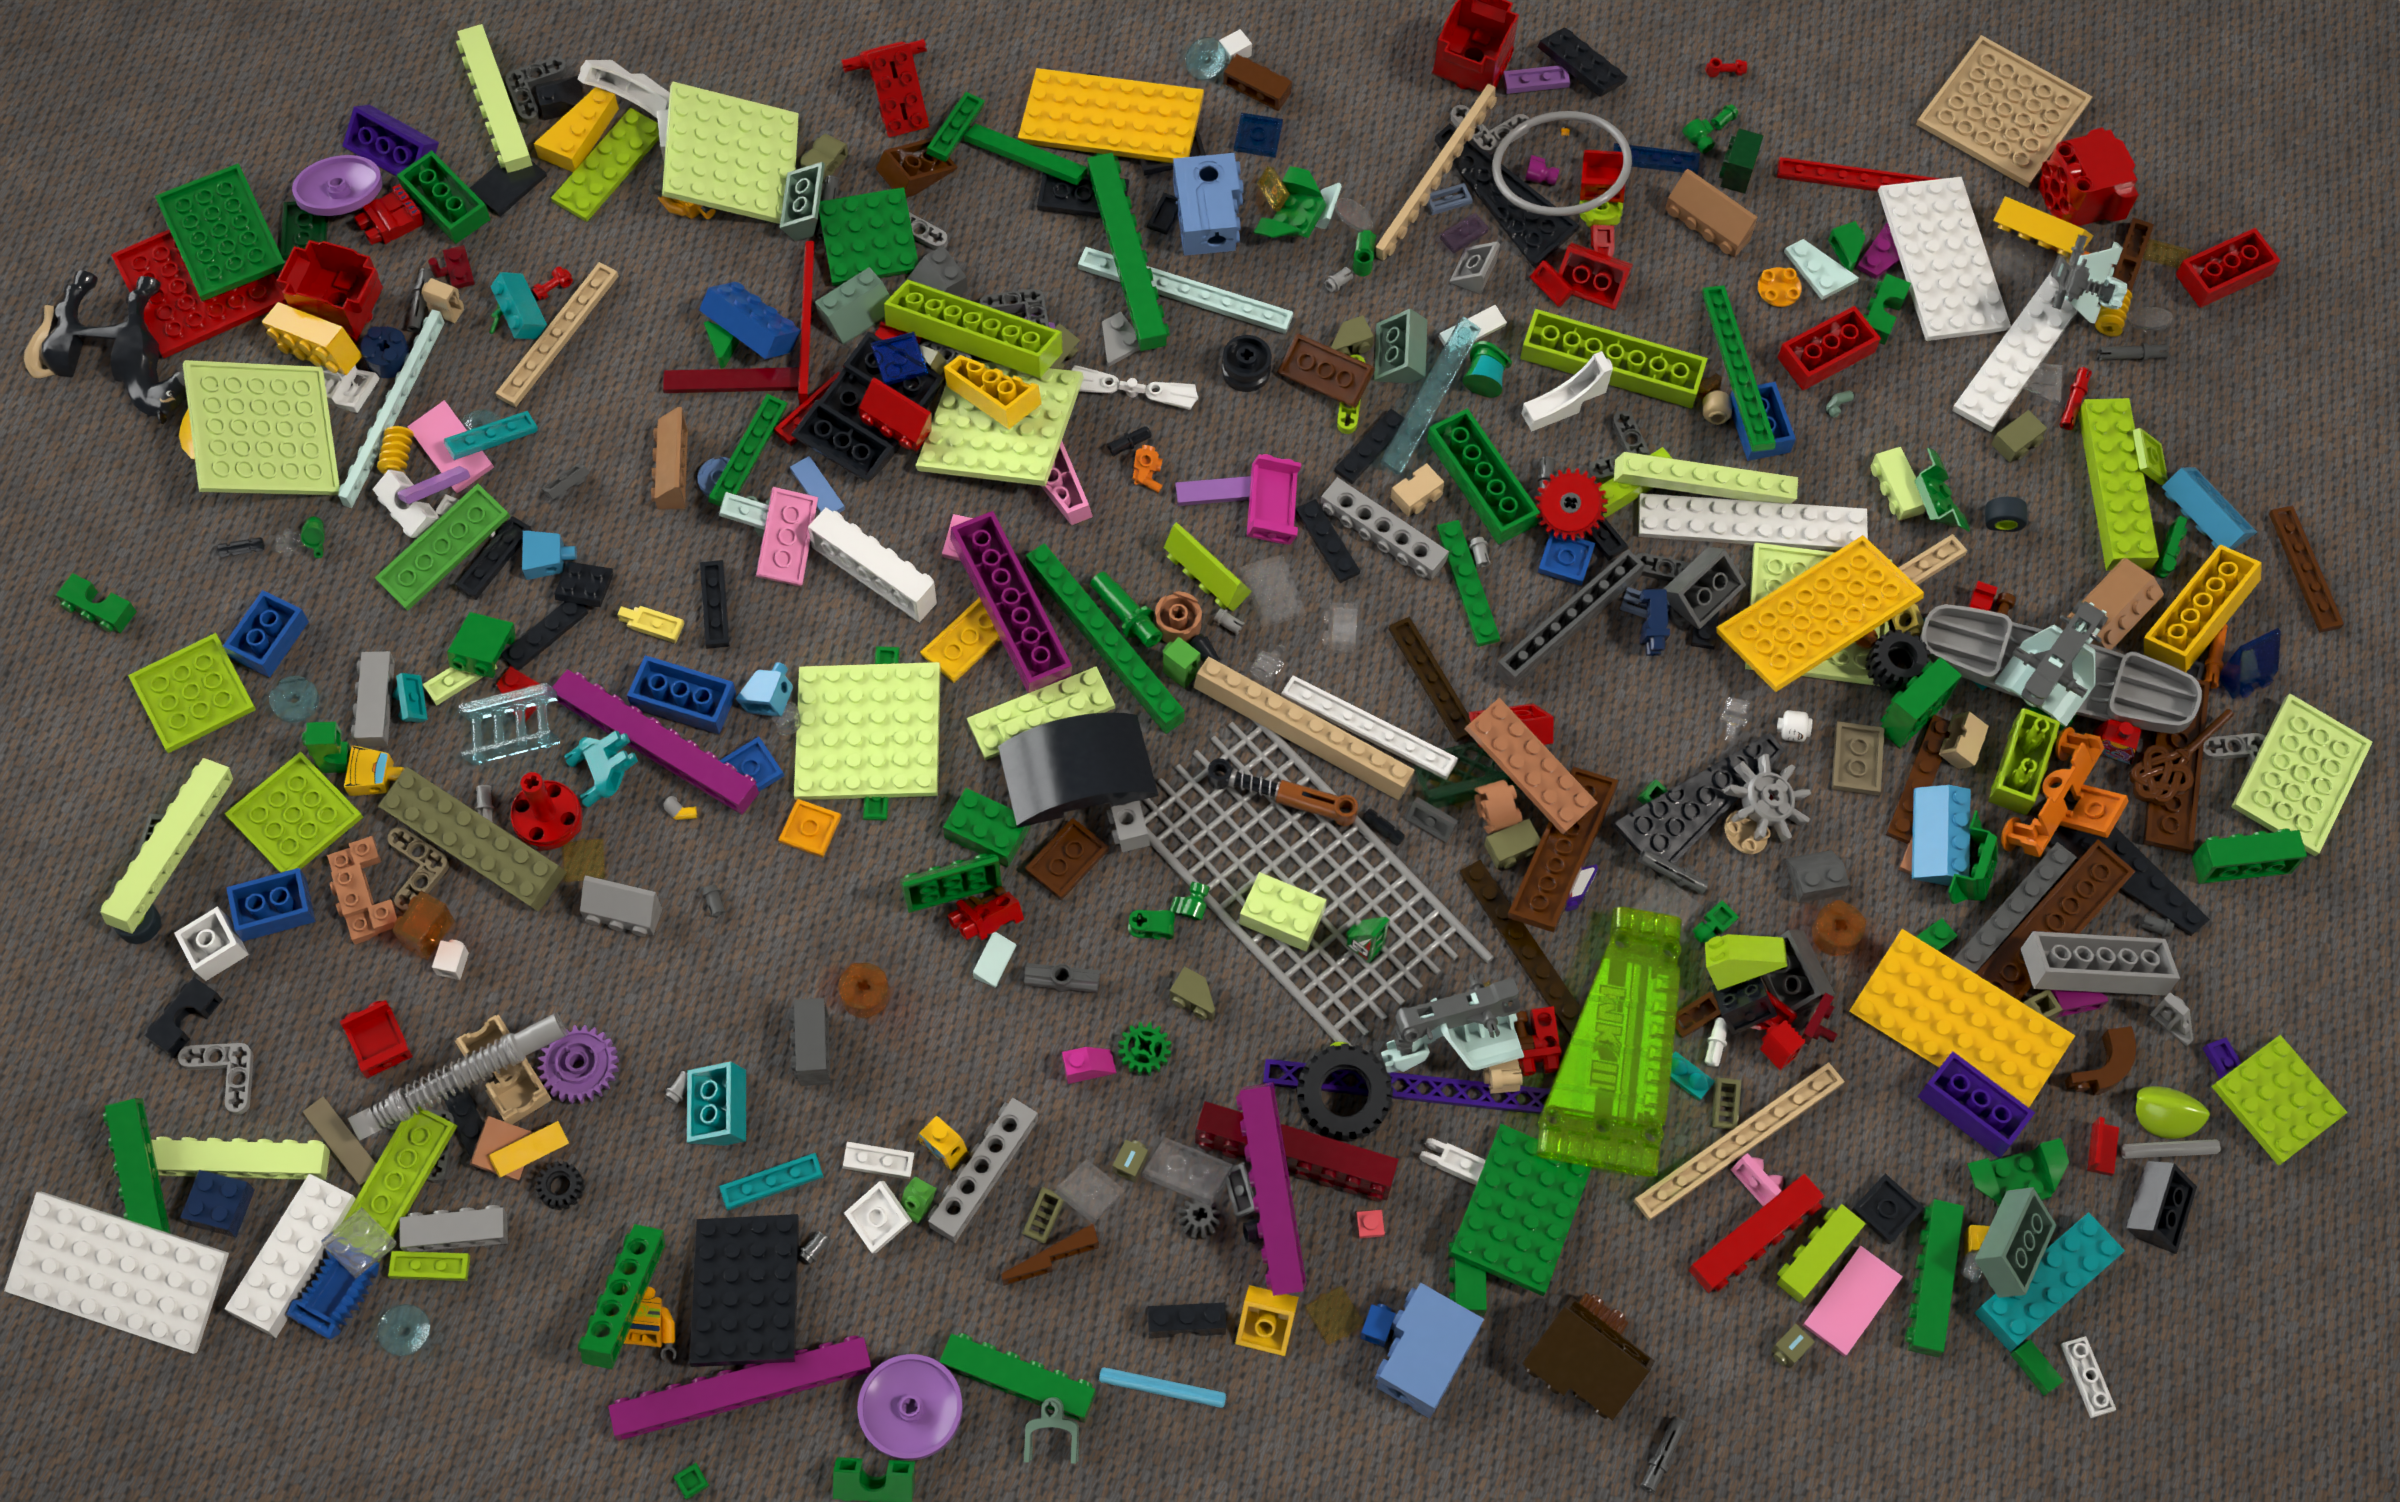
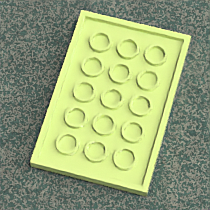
[2231,694,2372,856]

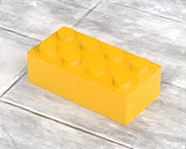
[262,302,363,376]

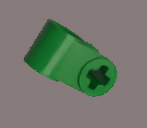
[1128,910,1175,940]

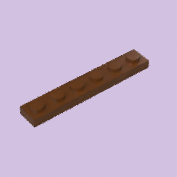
[2269,505,2344,633]
[1886,715,1950,844]

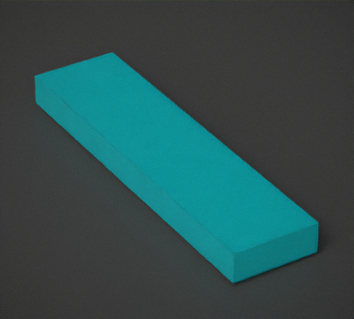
[444,411,538,460]
[719,1153,824,1211]

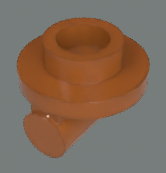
[1855,630,1878,649]

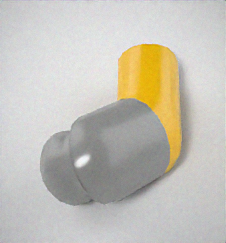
[663,796,697,820]

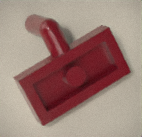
[428,245,475,289]
[1802,992,1838,1045]

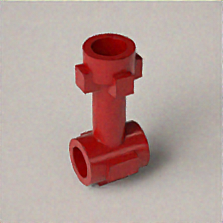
[1705,58,1747,78]
[531,266,573,301]

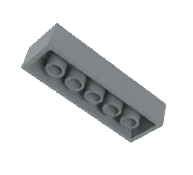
[2021,931,2180,996]

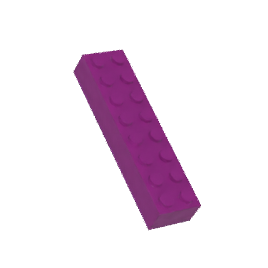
[950,511,1072,693]
[1236,1082,1307,1296]

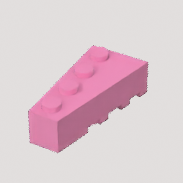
[1041,441,1093,525]

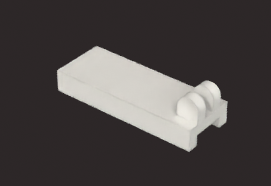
[842,1142,914,1179]

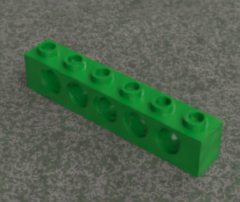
[578,1224,665,1370]

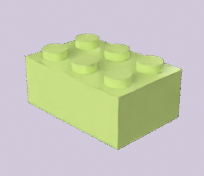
[1239,872,1326,951]

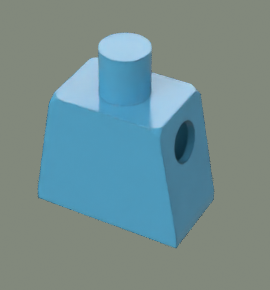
[522,531,577,580]
[736,662,793,717]

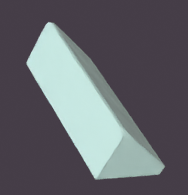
[1315,183,1342,229]
[973,932,1016,988]

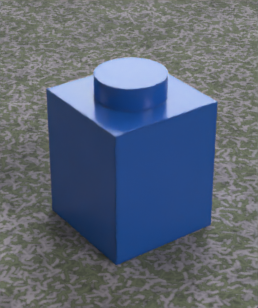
[1360,1304,1396,1347]

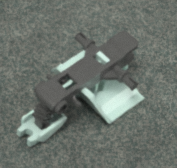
[2051,234,2127,323]
[1994,600,2108,727]
[1381,972,1524,1073]

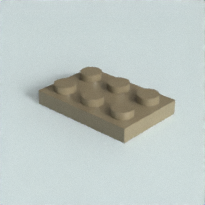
[1831,721,1884,796]

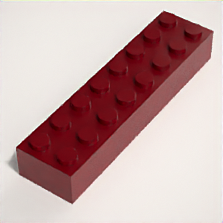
[1195,1101,1399,1202]

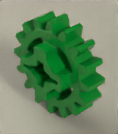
[1118,1022,1171,1076]

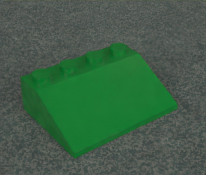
[900,853,1002,913]

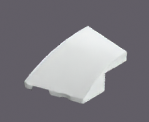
[320,366,380,413]

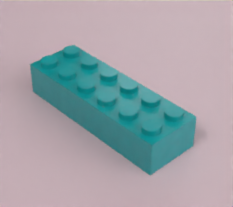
[1974,1212,2125,1352]

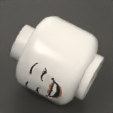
[1777,710,1812,742]

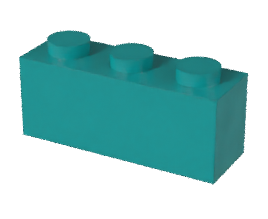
[490,272,547,339]

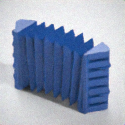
[286,1240,380,1340]

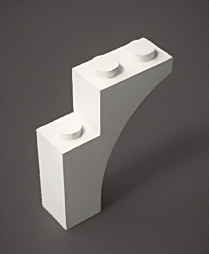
[578,60,670,118]
[1521,351,1613,432]

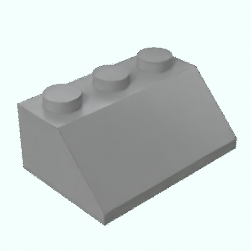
[580,875,662,937]

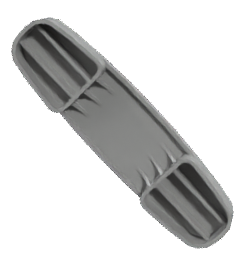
[1919,604,2202,734]

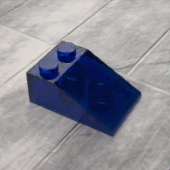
[2219,628,2281,699]

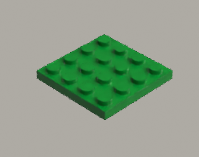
[819,187,919,286]

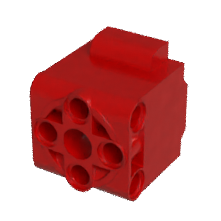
[1432,0,1519,92]
[2038,127,2139,226]
[277,240,383,344]

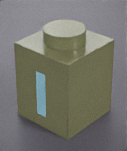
[1112,1140,1148,1183]
[1771,1324,1815,1368]

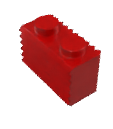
[1760,1021,1805,1070]

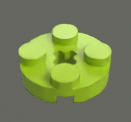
[1579,200,1623,228]

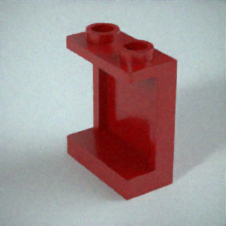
[1580,150,1625,203]
[340,1000,413,1079]

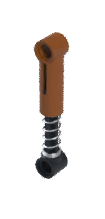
[1207,758,1358,826]

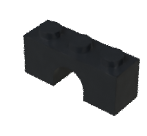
[144,977,223,1058]
[1148,1302,1226,1338]

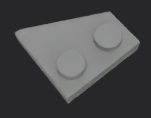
[1102,311,1140,367]
[2150,993,2193,1046]

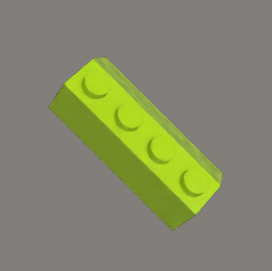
[1164,522,1252,611]

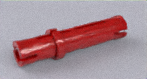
[2059,367,2092,430]

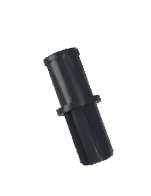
[1107,426,1152,457]

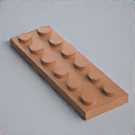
[1465,698,1597,834]

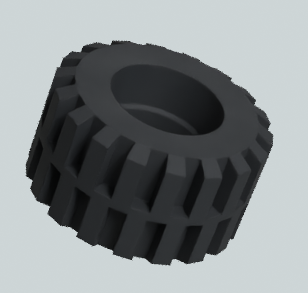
[1865,630,1931,694]

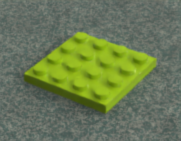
[128,633,256,753]
[225,752,363,873]
[2211,1035,2348,1166]

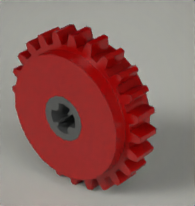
[1535,468,1608,541]

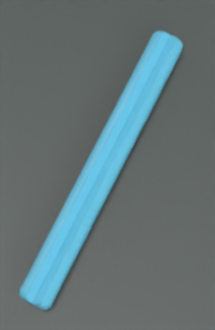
[1099,1367,1226,1408]

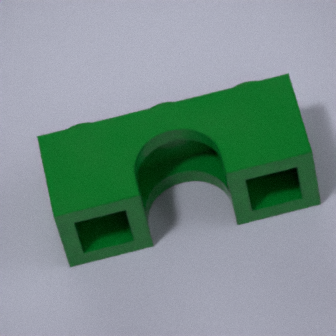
[1863,273,1911,345]
[56,573,137,634]
[302,722,351,773]
[833,1457,915,1502]

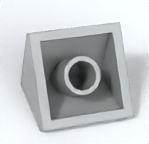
[1449,241,1500,294]

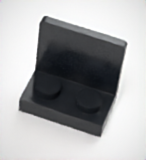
[1711,976,1778,1035]

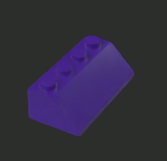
[342,105,439,176]
[1917,1051,2035,1159]

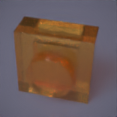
[1698,373,1722,401]

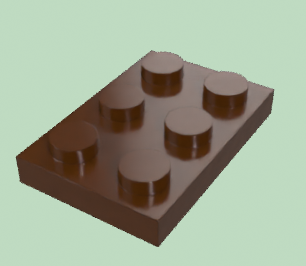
[1025,818,1109,901]

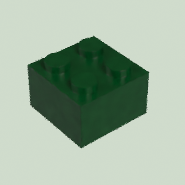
[1719,128,1764,194]

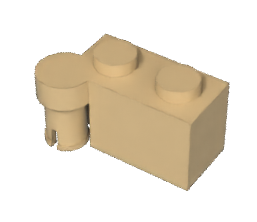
[1483,1059,1523,1094]

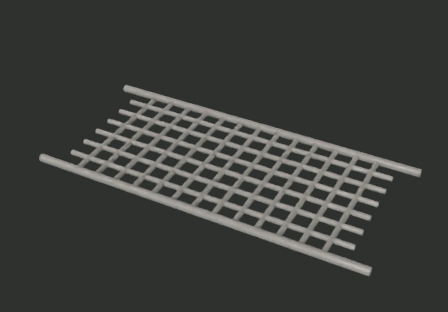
[1122,720,1494,1046]

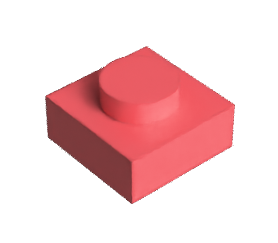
[1356,1210,1385,1239]

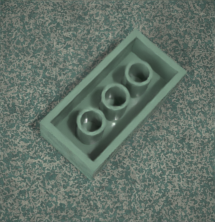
[1975,1187,2056,1298]

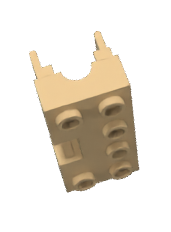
[455,1015,552,1124]

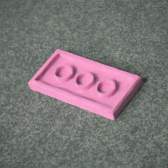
[407,400,494,493]
[756,487,818,586]
[1802,1246,1903,1357]

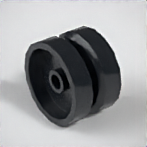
[1222,335,1272,392]

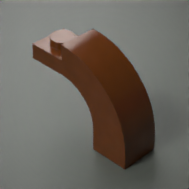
[2064,1026,2136,1096]

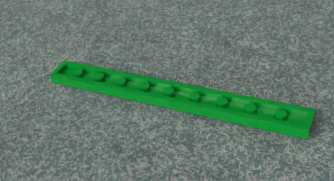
[1702,285,1776,452]

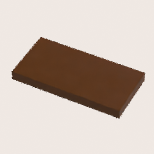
[1277,333,1375,409]

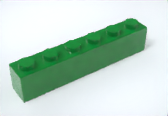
[103,1098,171,1234]
[1905,1199,1964,1357]
[939,1333,1096,1423]

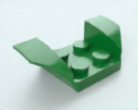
[1254,166,1326,238]
[1915,448,1970,532]
[1948,810,1998,904]
[1967,1138,2069,1207]

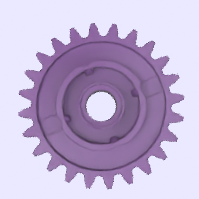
[537,1025,619,1104]

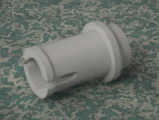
[1325,267,1353,292]
[1469,537,1491,568]
[1214,609,1245,635]
[665,1071,687,1104]

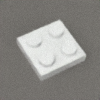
[844,1181,912,1253]

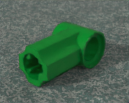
[1353,230,1376,277]

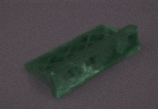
[1412,741,1519,809]

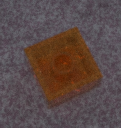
[392,890,455,960]

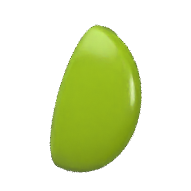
[2136,1086,2210,1139]

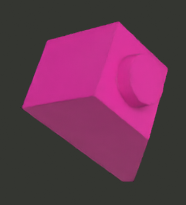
[1062,1047,1116,1084]

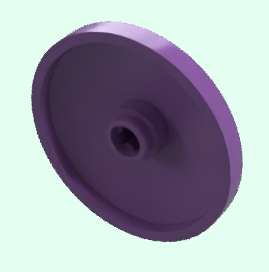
[292,155,383,216]
[858,1354,963,1461]

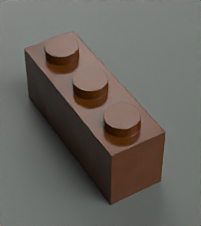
[1223,54,1292,111]

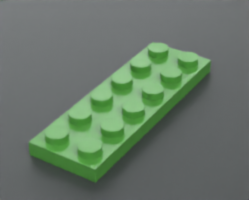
[375,483,510,611]

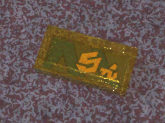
[1257,166,1290,211]
[2143,239,2192,269]

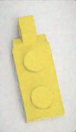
[618,606,684,644]

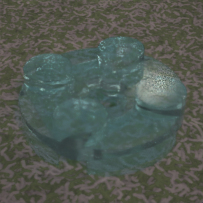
[269,676,319,722]

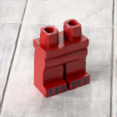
[354,184,424,245]

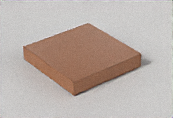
[470,1116,534,1181]

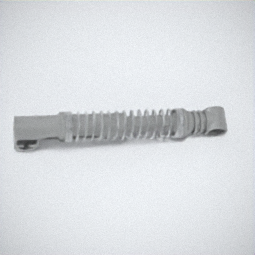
[348,1012,569,1141]

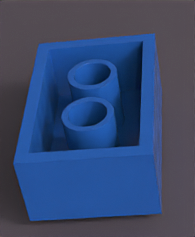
[1730,382,1796,461]
[223,590,309,678]
[226,868,316,942]

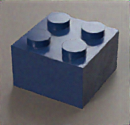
[180,1170,255,1238]

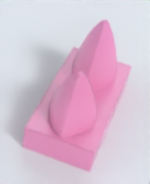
[1731,1153,1783,1207]

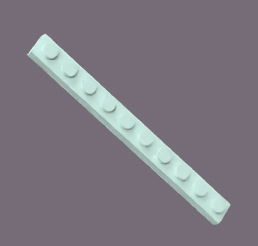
[1078,247,1293,334]
[338,309,445,508]

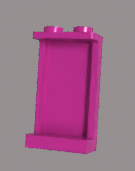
[1247,454,1301,545]

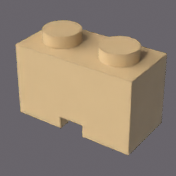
[1390,463,1444,516]
[1939,711,1989,769]

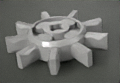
[1724,754,1811,843]

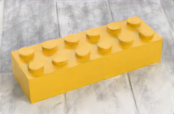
[2144,545,2262,673]

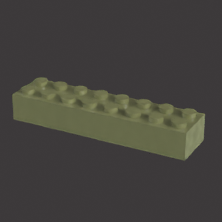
[378,766,567,912]

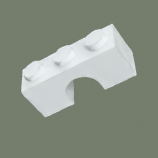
[373,469,440,538]

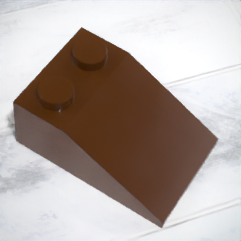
[876,137,958,198]

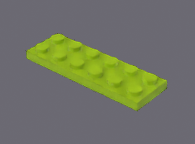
[551,108,660,222]
[333,1106,457,1261]

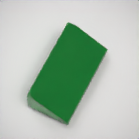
[2010,1340,2064,1396]

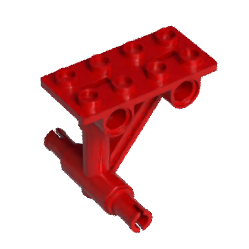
[841,38,929,137]

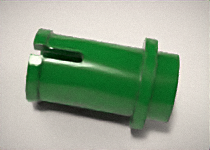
[1711,104,1738,130]

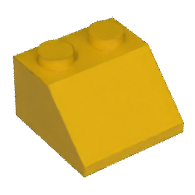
[1235,1285,1299,1356]

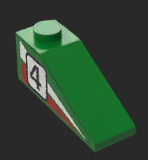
[1346,917,1390,963]

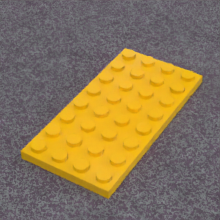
[1018,68,1204,163]
[1716,535,1924,692]
[1850,929,2075,1108]

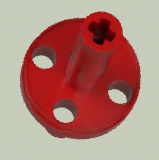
[511,772,583,851]

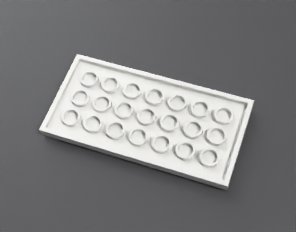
[1878,177,2011,341]
[4,1192,229,1354]

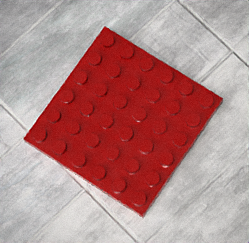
[111,229,288,359]

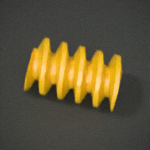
[2095,289,2132,337]
[377,426,414,474]

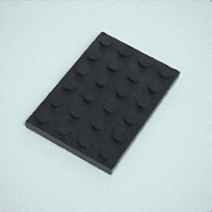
[690,1214,799,1367]

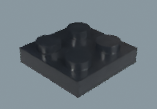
[554,561,613,607]
[1851,1173,1924,1245]

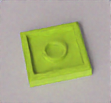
[2133,428,2168,485]

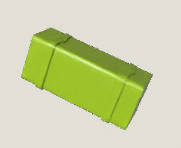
[1988,708,2060,815]

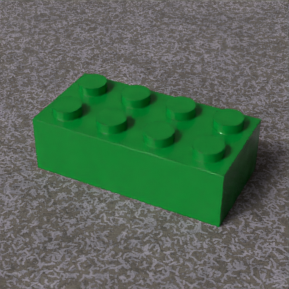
[397,151,491,244]
[2191,828,2307,884]

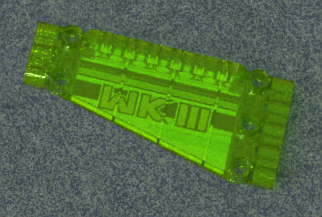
[1536,907,1682,1177]

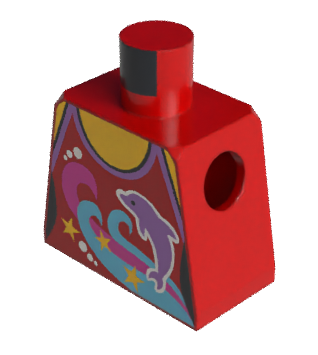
[2092,719,2141,765]

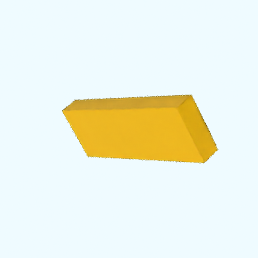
[488,1121,569,1178]

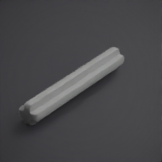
[2121,1139,2221,1159]

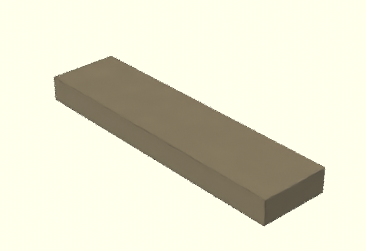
[303,1097,376,1188]

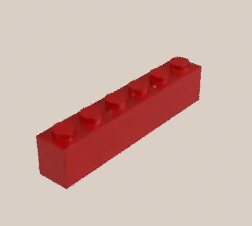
[1689,1173,1825,1294]

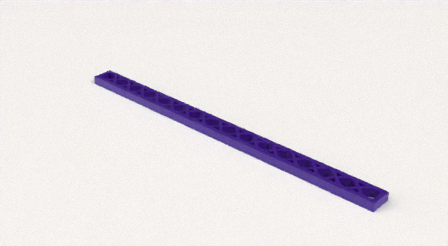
[1263,1059,1661,1127]

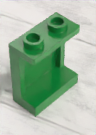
[447,612,516,678]

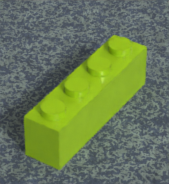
[1599,447,1673,518]
[1776,1204,1866,1303]

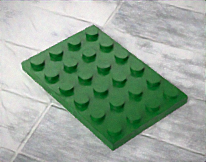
[155,163,285,301]
[1449,1124,1593,1296]

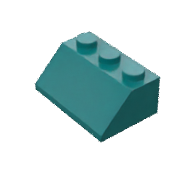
[687,1062,746,1146]

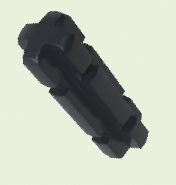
[217,537,265,557]
[1363,808,1405,846]

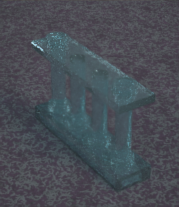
[459,683,560,765]

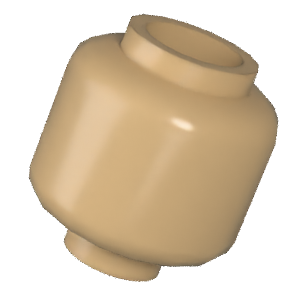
[1702,390,1732,425]

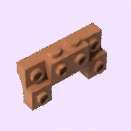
[327,836,401,944]

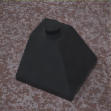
[536,75,584,120]

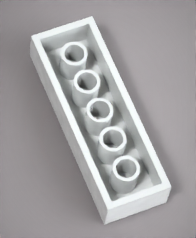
[808,507,937,623]
[225,1174,356,1338]

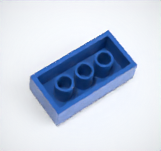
[699,282,801,359]
[627,655,736,734]

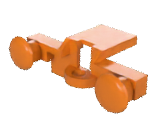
[2001,727,2129,857]

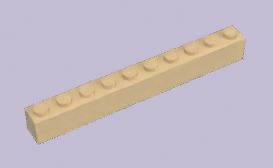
[1194,656,1415,801]

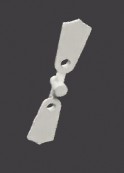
[1072,365,1198,410]

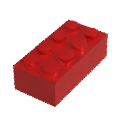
[2175,227,2281,308]
[1777,306,1881,391]

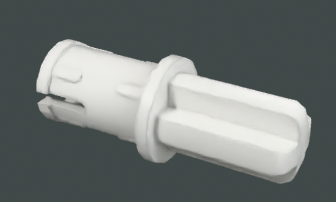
[1705,1018,1728,1067]

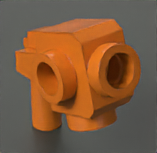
[1133,445,1163,493]

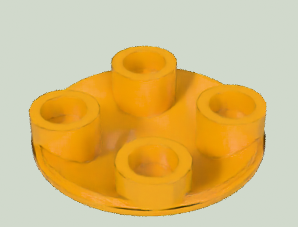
[1758,267,1802,307]

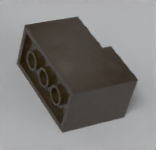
[1522,1297,1655,1421]

